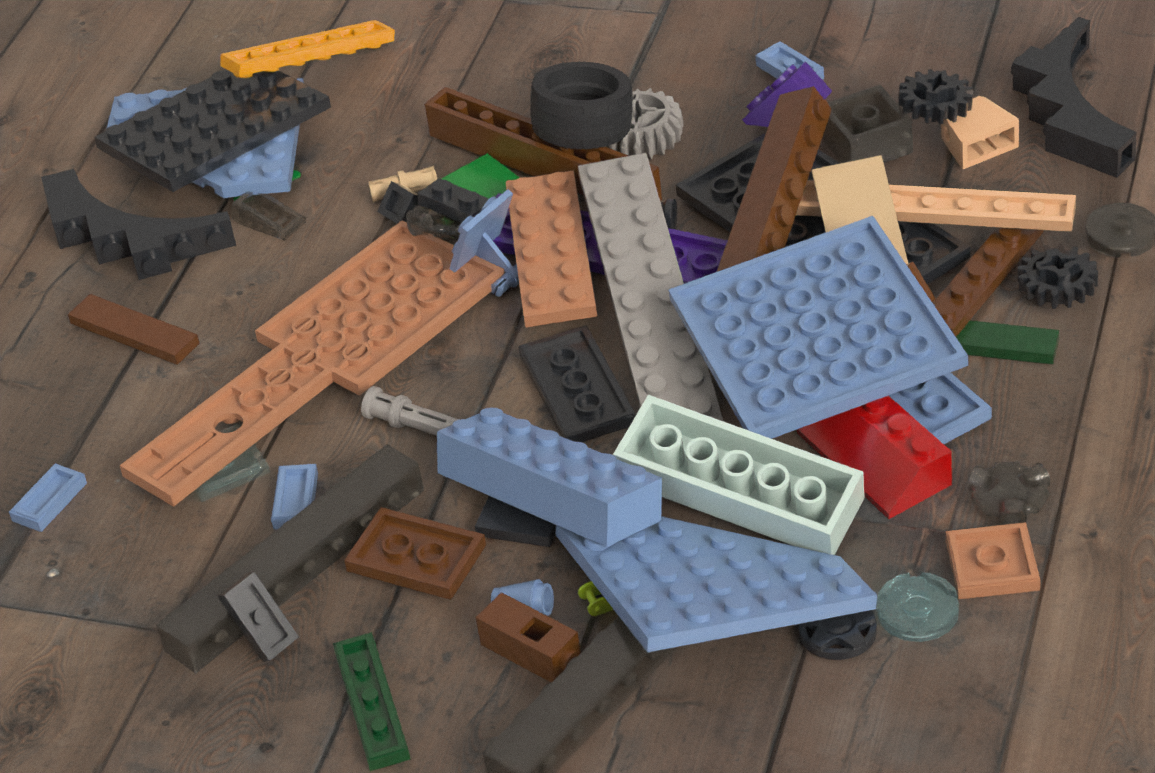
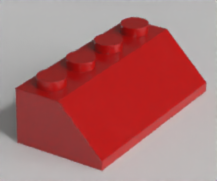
[797,395,952,519]

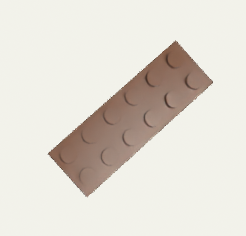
[506,171,597,327]

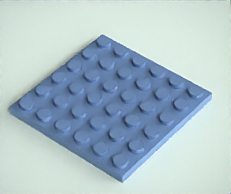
[668,216,968,439]

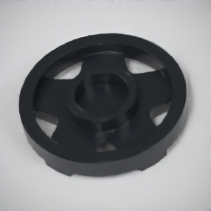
[799,610,877,660]

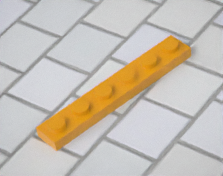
[220,20,395,78]

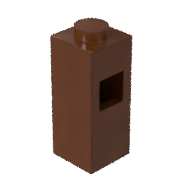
[475,592,582,685]

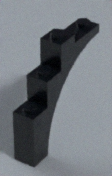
[1011,17,1137,178]
[41,169,237,280]

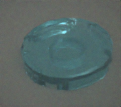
[877,572,959,642]

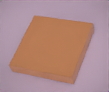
[946,522,1040,600]

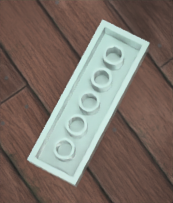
[613,395,865,555]

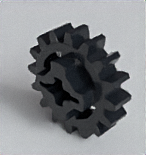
[898,69,974,124]
[1017,244,1098,309]

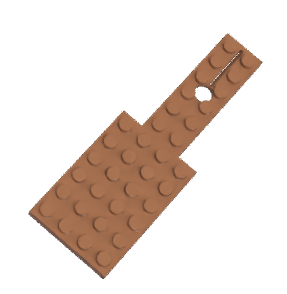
[120,220,505,507]

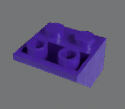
[742,61,832,127]

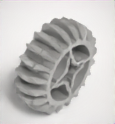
[605,88,684,160]

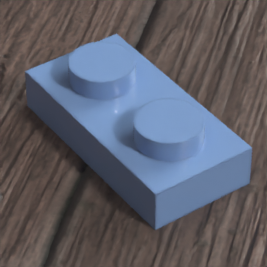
[755,41,824,79]

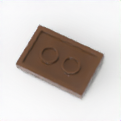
[344,507,486,600]

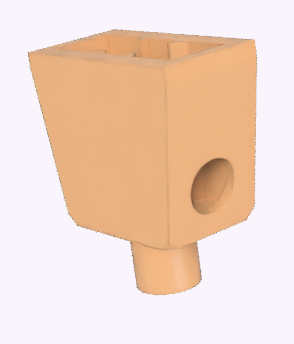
[941,96,1019,169]

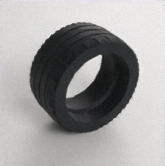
[530,61,633,149]

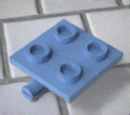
[449,189,519,297]

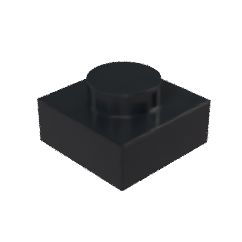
[377,181,418,224]

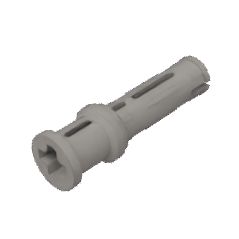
[361,386,460,436]

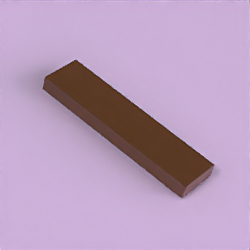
[68,294,200,365]

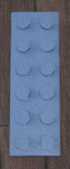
[437,408,662,547]

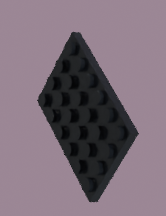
[94,69,331,192]

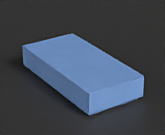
[9,463,87,532]
[271,464,318,529]

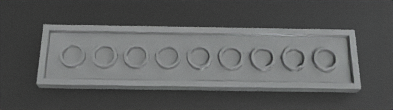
[578,153,723,421]

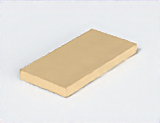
[812,155,908,264]

